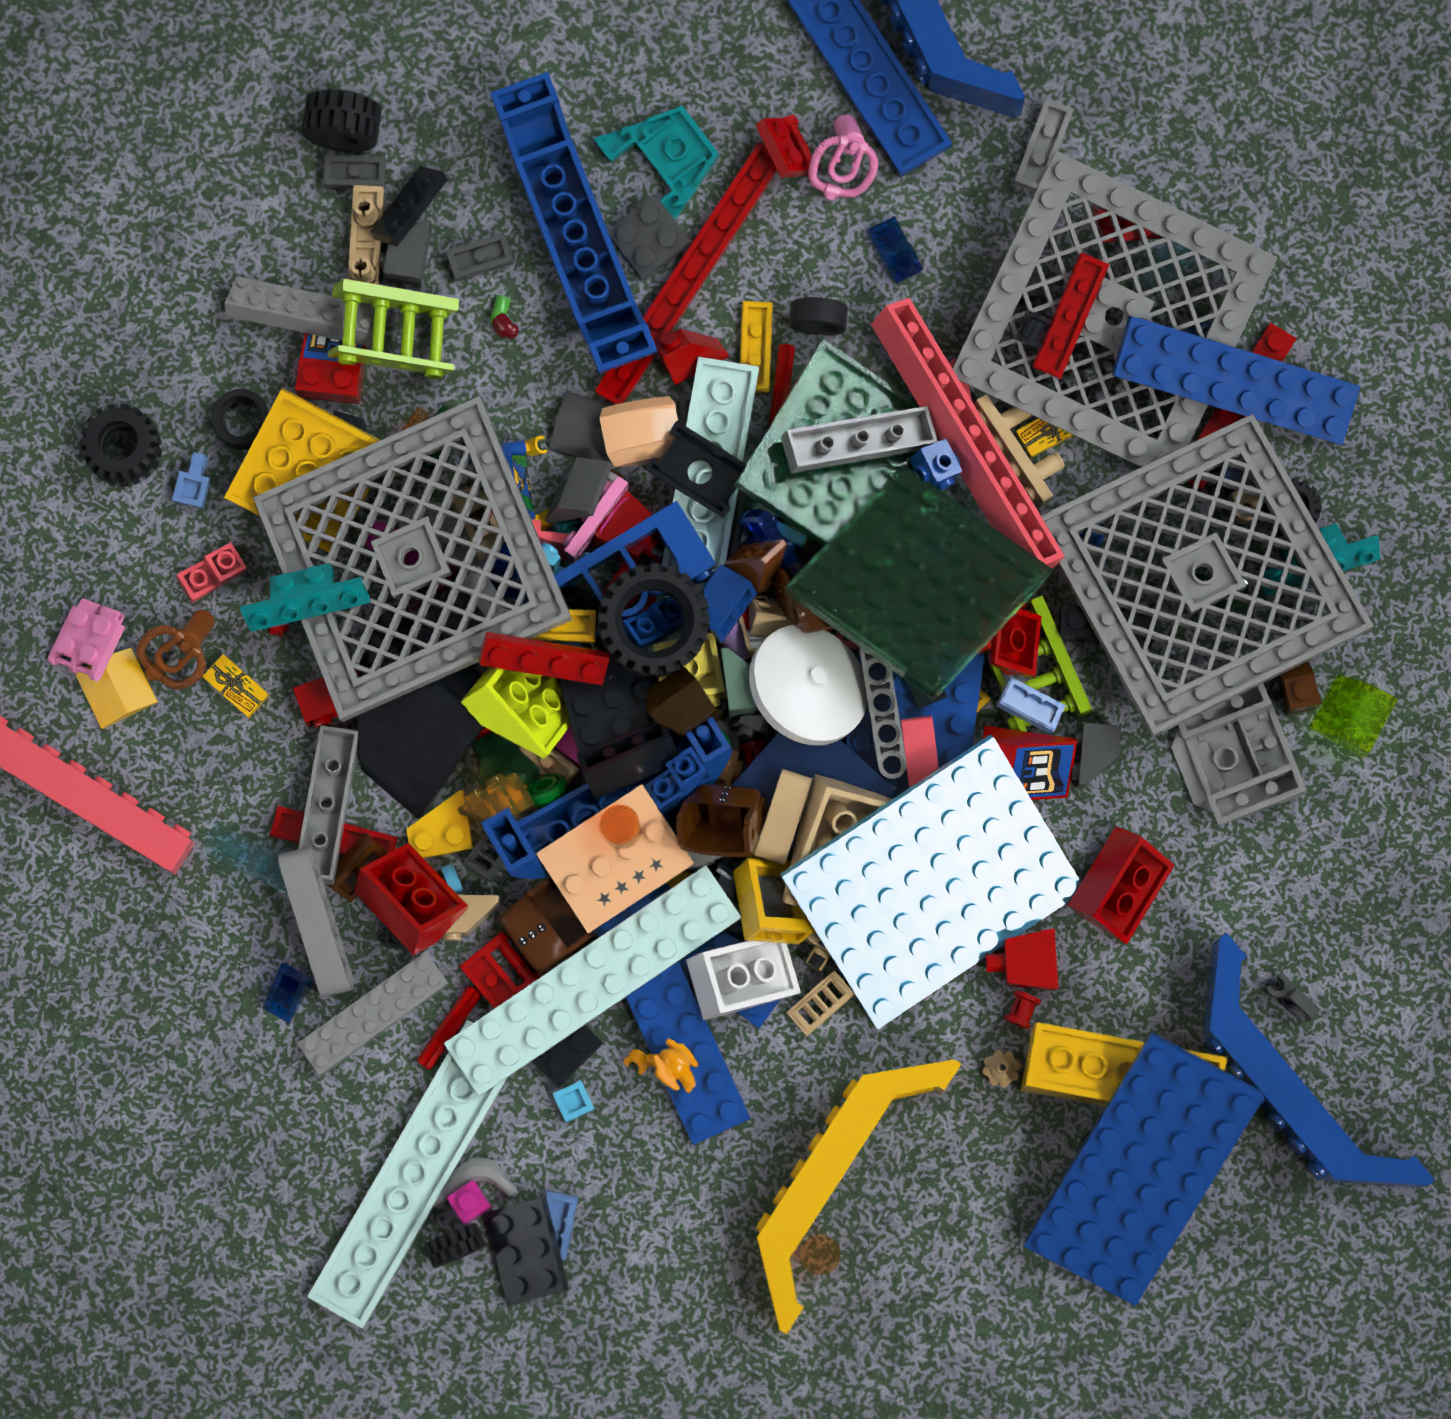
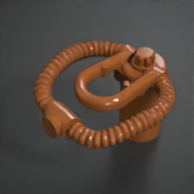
[136,610,215,690]

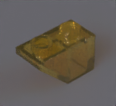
[457,772,535,822]

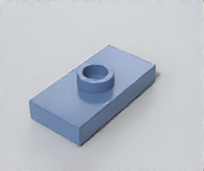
[996,677,1066,735]
[546,1190,579,1260]

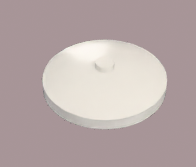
[749,625,868,746]

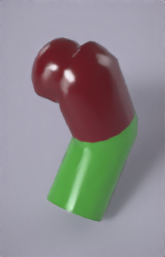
[490,295,519,340]

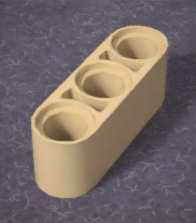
[754,769,813,865]

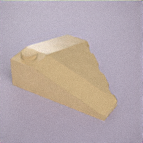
[782,774,892,907]

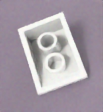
[686,941,801,1021]

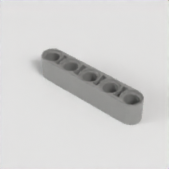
[858,626,906,779]
[279,846,354,997]

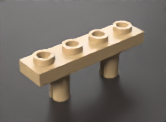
[348,185,385,285]
[974,394,1065,510]

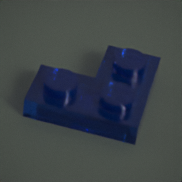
[742,510,799,568]

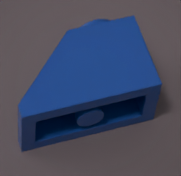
[703,564,757,643]

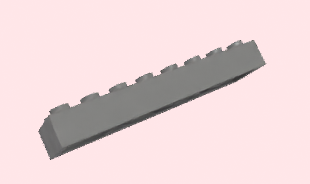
[225,276,374,347]
[781,406,938,473]
[298,725,359,885]
[297,951,449,1076]

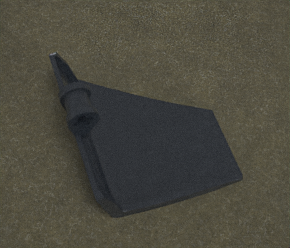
[358,604,486,819]

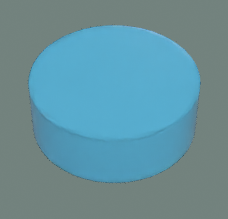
[441,863,463,894]

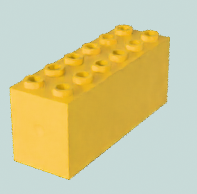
[1021,1022,1227,1107]

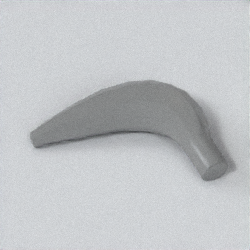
[434,1158,518,1208]

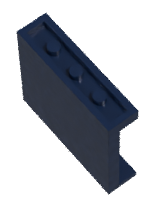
[731,732,896,852]

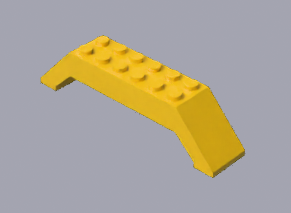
[755,1060,961,1335]

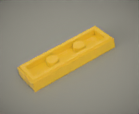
[740,301,773,393]

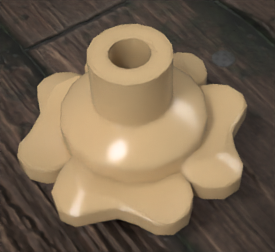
[982,1049,1021,1088]

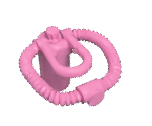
[808,115,878,200]

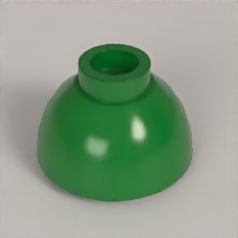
[525,773,568,809]

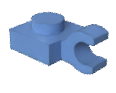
[172,452,211,509]

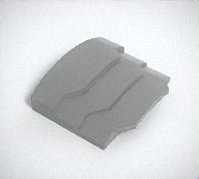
[1171,683,1308,826]

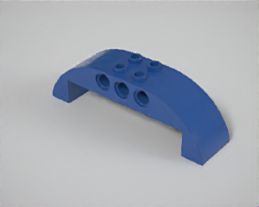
[481,717,732,879]

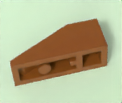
[723,539,787,593]

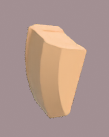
[599,396,678,467]

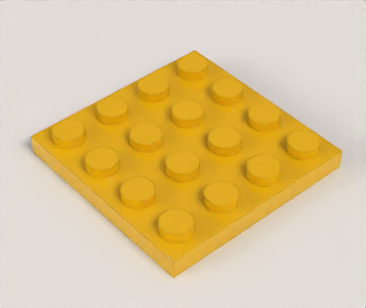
[224,388,380,552]

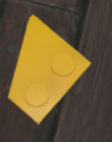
[406,790,473,859]

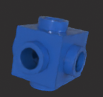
[909,439,963,492]

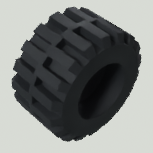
[301,89,382,152]
[80,403,162,487]

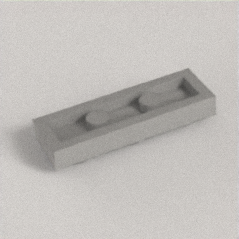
[1014,99,1074,192]

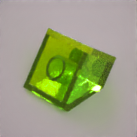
[1309,675,1398,758]

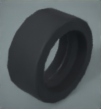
[789,297,848,336]
[211,389,269,450]

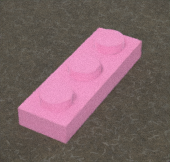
[563,476,628,563]

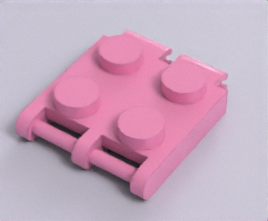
[48,598,125,681]

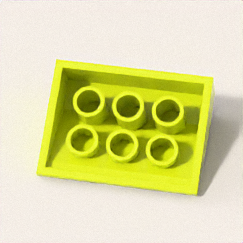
[461,638,570,759]

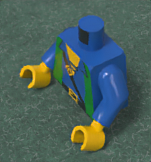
[487,436,554,531]

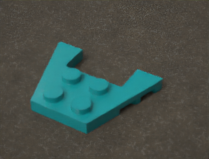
[594,106,720,220]

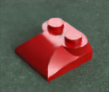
[988,602,1042,677]

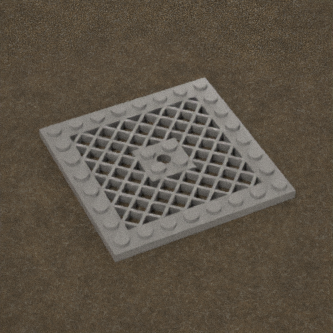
[952,151,1278,467]
[253,396,573,722]
[1041,414,1374,737]

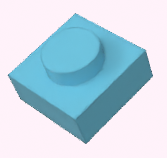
[553,1081,595,1123]

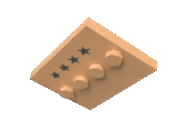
[536,784,694,933]

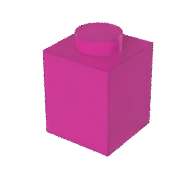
[447,1180,493,1225]

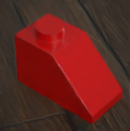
[654,329,729,385]

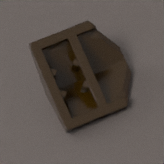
[646,667,718,736]

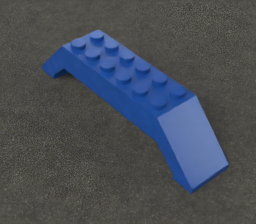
[879,0,1025,118]
[490,71,657,374]
[1203,932,1435,1188]

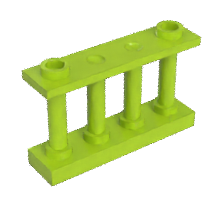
[328,279,459,379]
[984,595,1092,732]

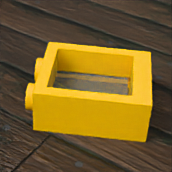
[733,856,815,944]

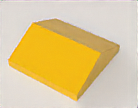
[75,647,158,729]

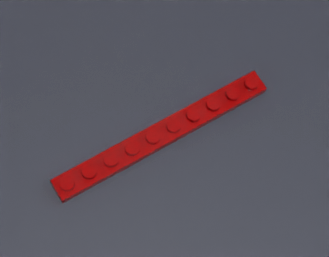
[595,141,778,405]

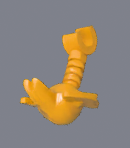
[624,1039,698,1093]

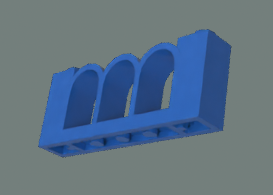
[516,501,716,648]

